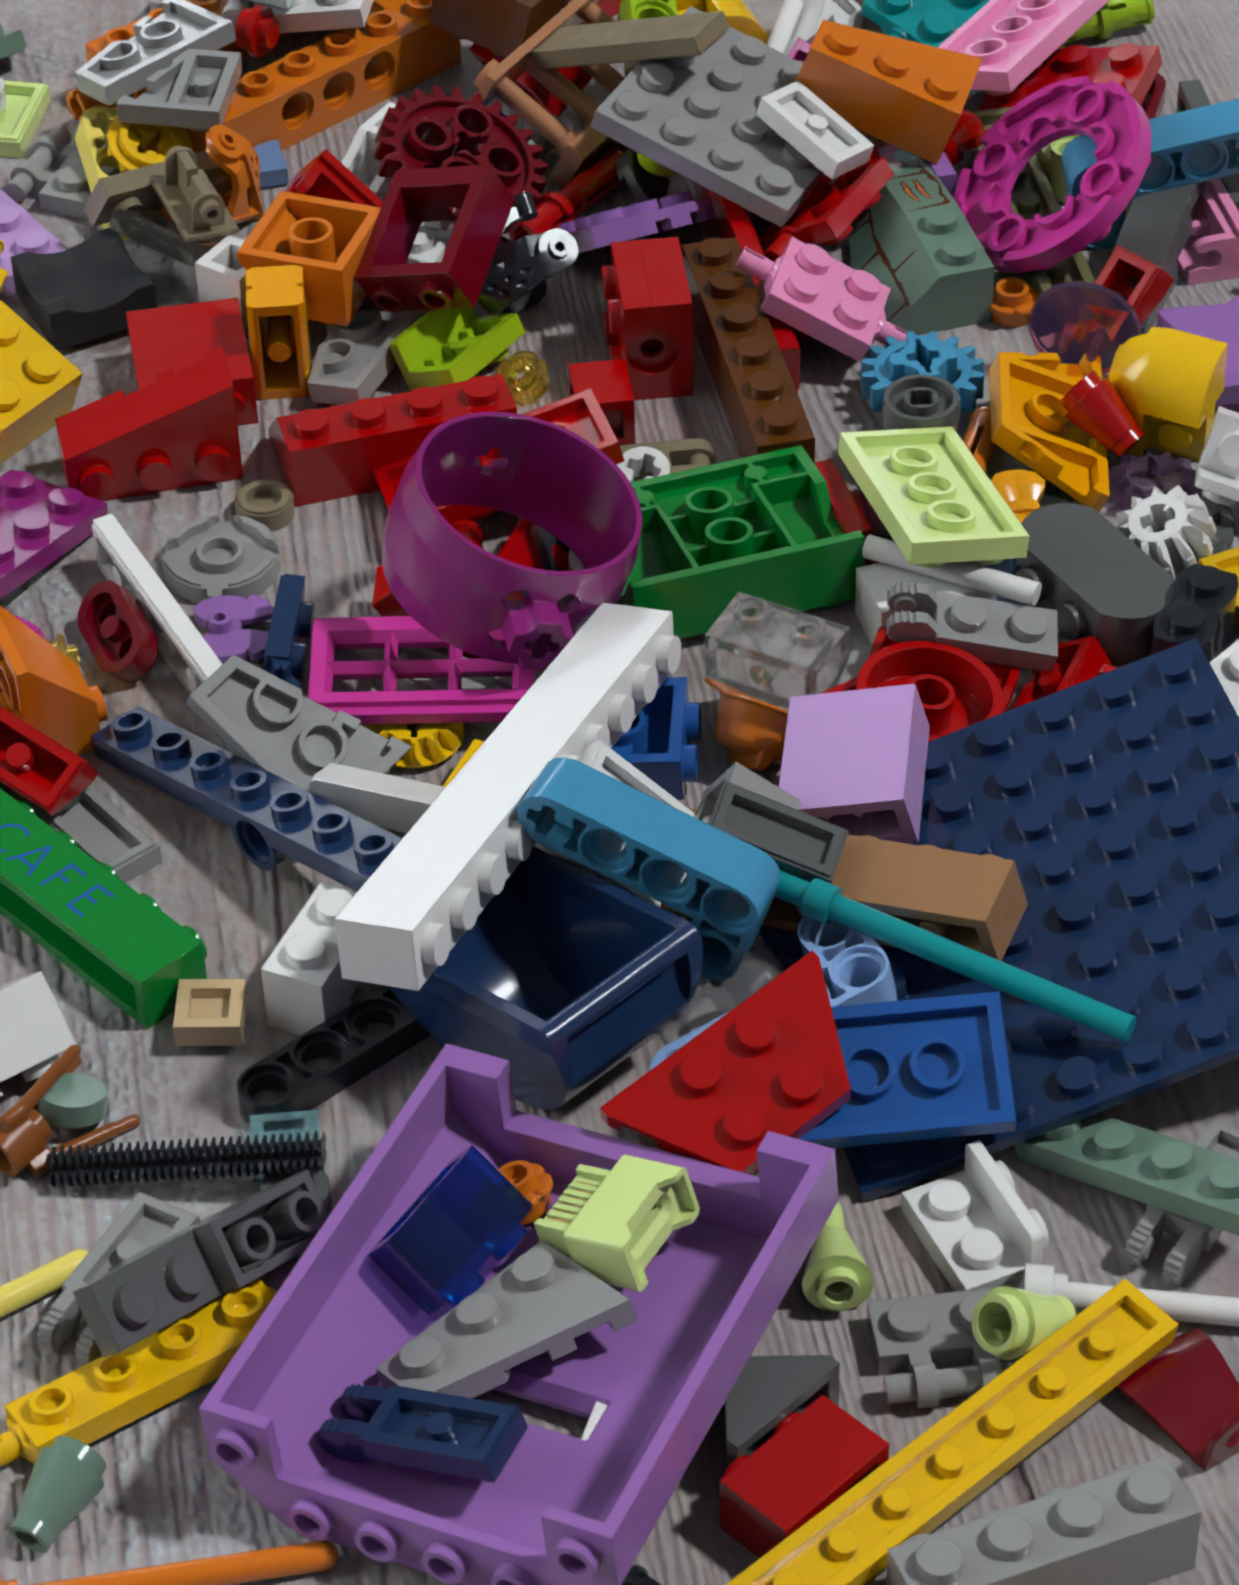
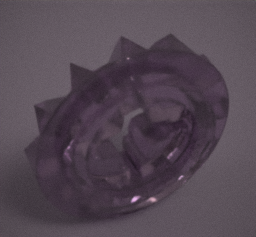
[1109,449,1202,511]

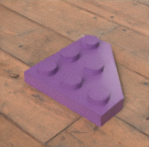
[558,190,716,253]

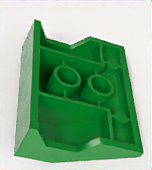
[617,445,865,639]

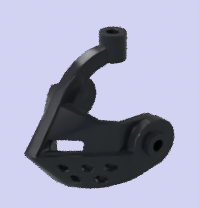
[477,192,579,315]

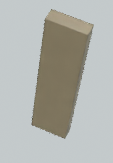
[530,11,729,70]

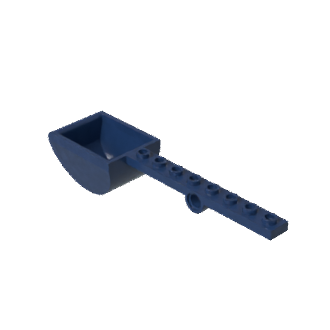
[90,706,703,1110]

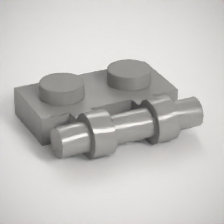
[5,126,123,221]
[867,1286,1022,1409]

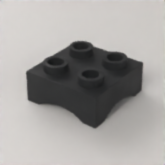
[11,226,157,350]

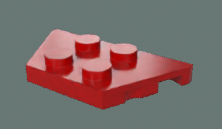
[600,950,851,1175]

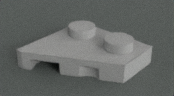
[117,48,242,131]

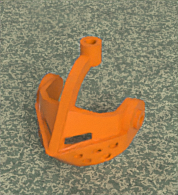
[157,124,264,224]

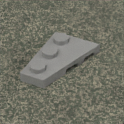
[75,0,237,106]
[307,295,429,405]
[186,654,412,792]
[376,1240,638,1399]

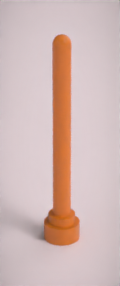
[0,1540,338,1585]

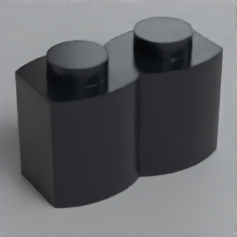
[1151,563,1238,663]

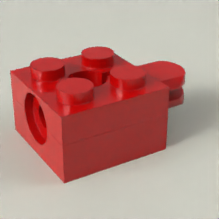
[601,237,694,401]

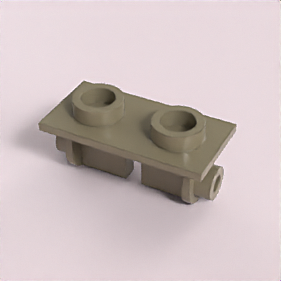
[150,146,239,243]

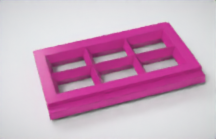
[308,616,535,724]

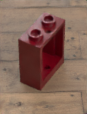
[354,164,515,313]

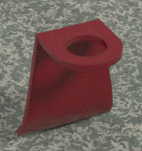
[1113,1328,1239,1472]

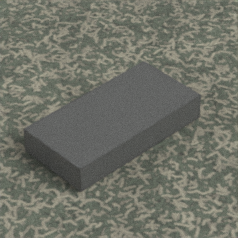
[708,781,849,883]

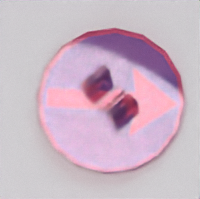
[1029,281,1141,374]

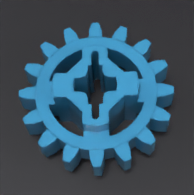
[861,331,985,421]

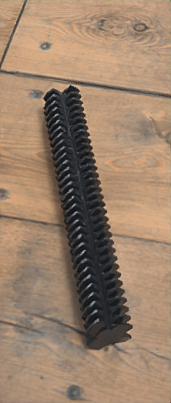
[49,1131,327,1188]

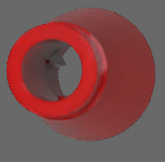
[1059,370,1145,458]

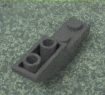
[73,1169,329,1358]

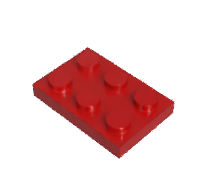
[979,43,1162,111]

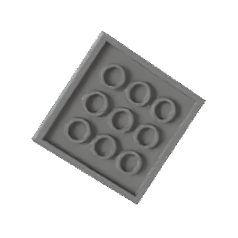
[591,6,861,228]

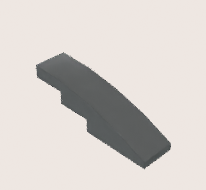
[1091,181,1207,336]

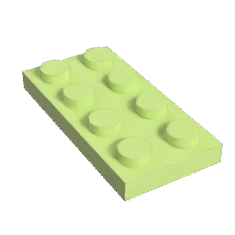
[838,426,1030,568]

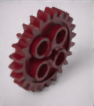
[373,86,548,234]

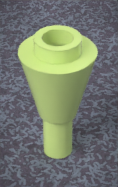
[802,1202,874,1312]

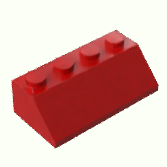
[268,374,517,507]

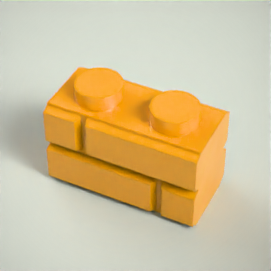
[245,265,311,400]

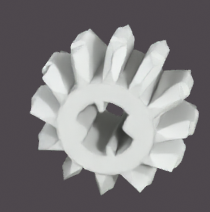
[1116,485,1217,582]

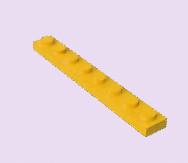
[726,1278,1179,1585]

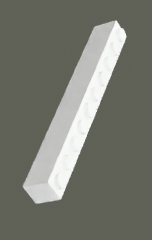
[335,603,681,991]

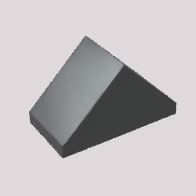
[725,1355,840,1469]

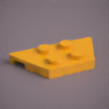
[989,352,1110,513]

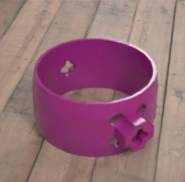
[382,412,642,670]

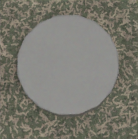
[162,515,281,604]

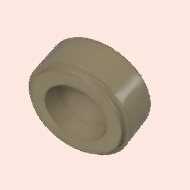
[235,479,295,532]

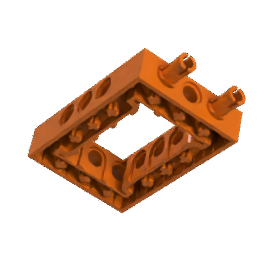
[66,0,461,153]

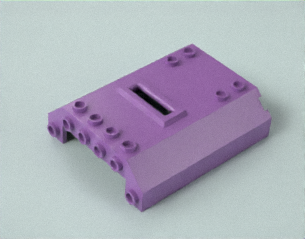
[199,1043,839,1585]

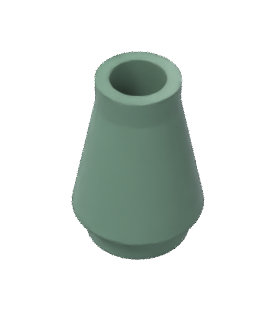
[9,1436,107,1553]

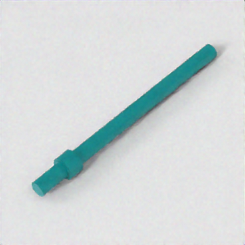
[774,870,1137,1042]

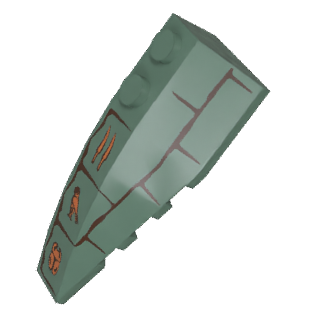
[847,135,994,335]

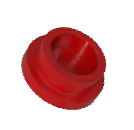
[235,4,280,58]

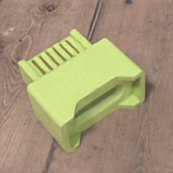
[534,1154,700,1292]

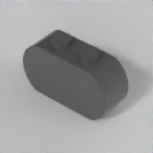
[1012,503,1175,664]

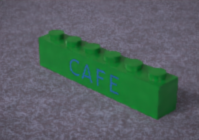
[0,788,207,1030]

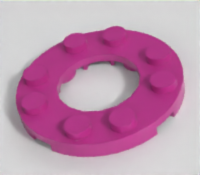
[953,76,1152,273]

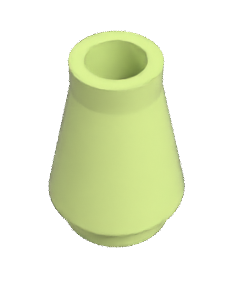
[971,1286,1076,1360]

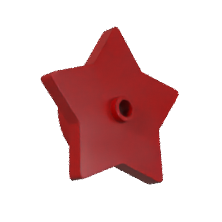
[819,626,1021,742]

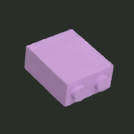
[779,684,930,844]

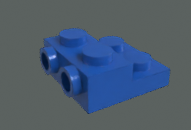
[611,677,702,799]

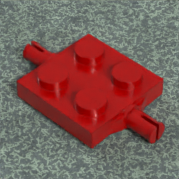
[757,145,894,262]

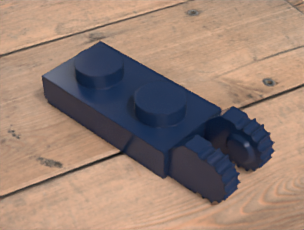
[316,1383,528,1483]

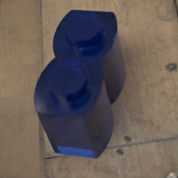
[368,1145,533,1315]

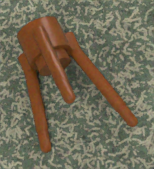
[0,1044,141,1178]

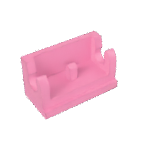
[1176,178,1239,285]

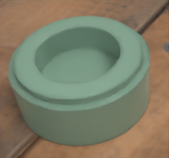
[38,1073,107,1130]

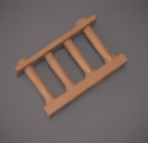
[474,0,625,188]

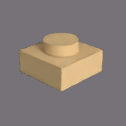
[173,979,248,1046]

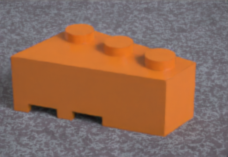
[796,20,983,165]

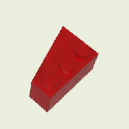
[55,345,243,501]

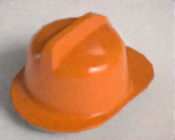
[704,677,788,772]

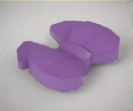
[193,594,274,664]

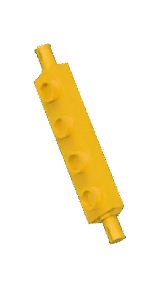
[0,1278,278,1467]

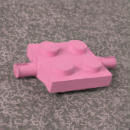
[734,237,907,362]

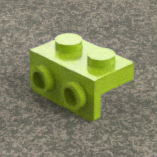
[390,308,526,391]

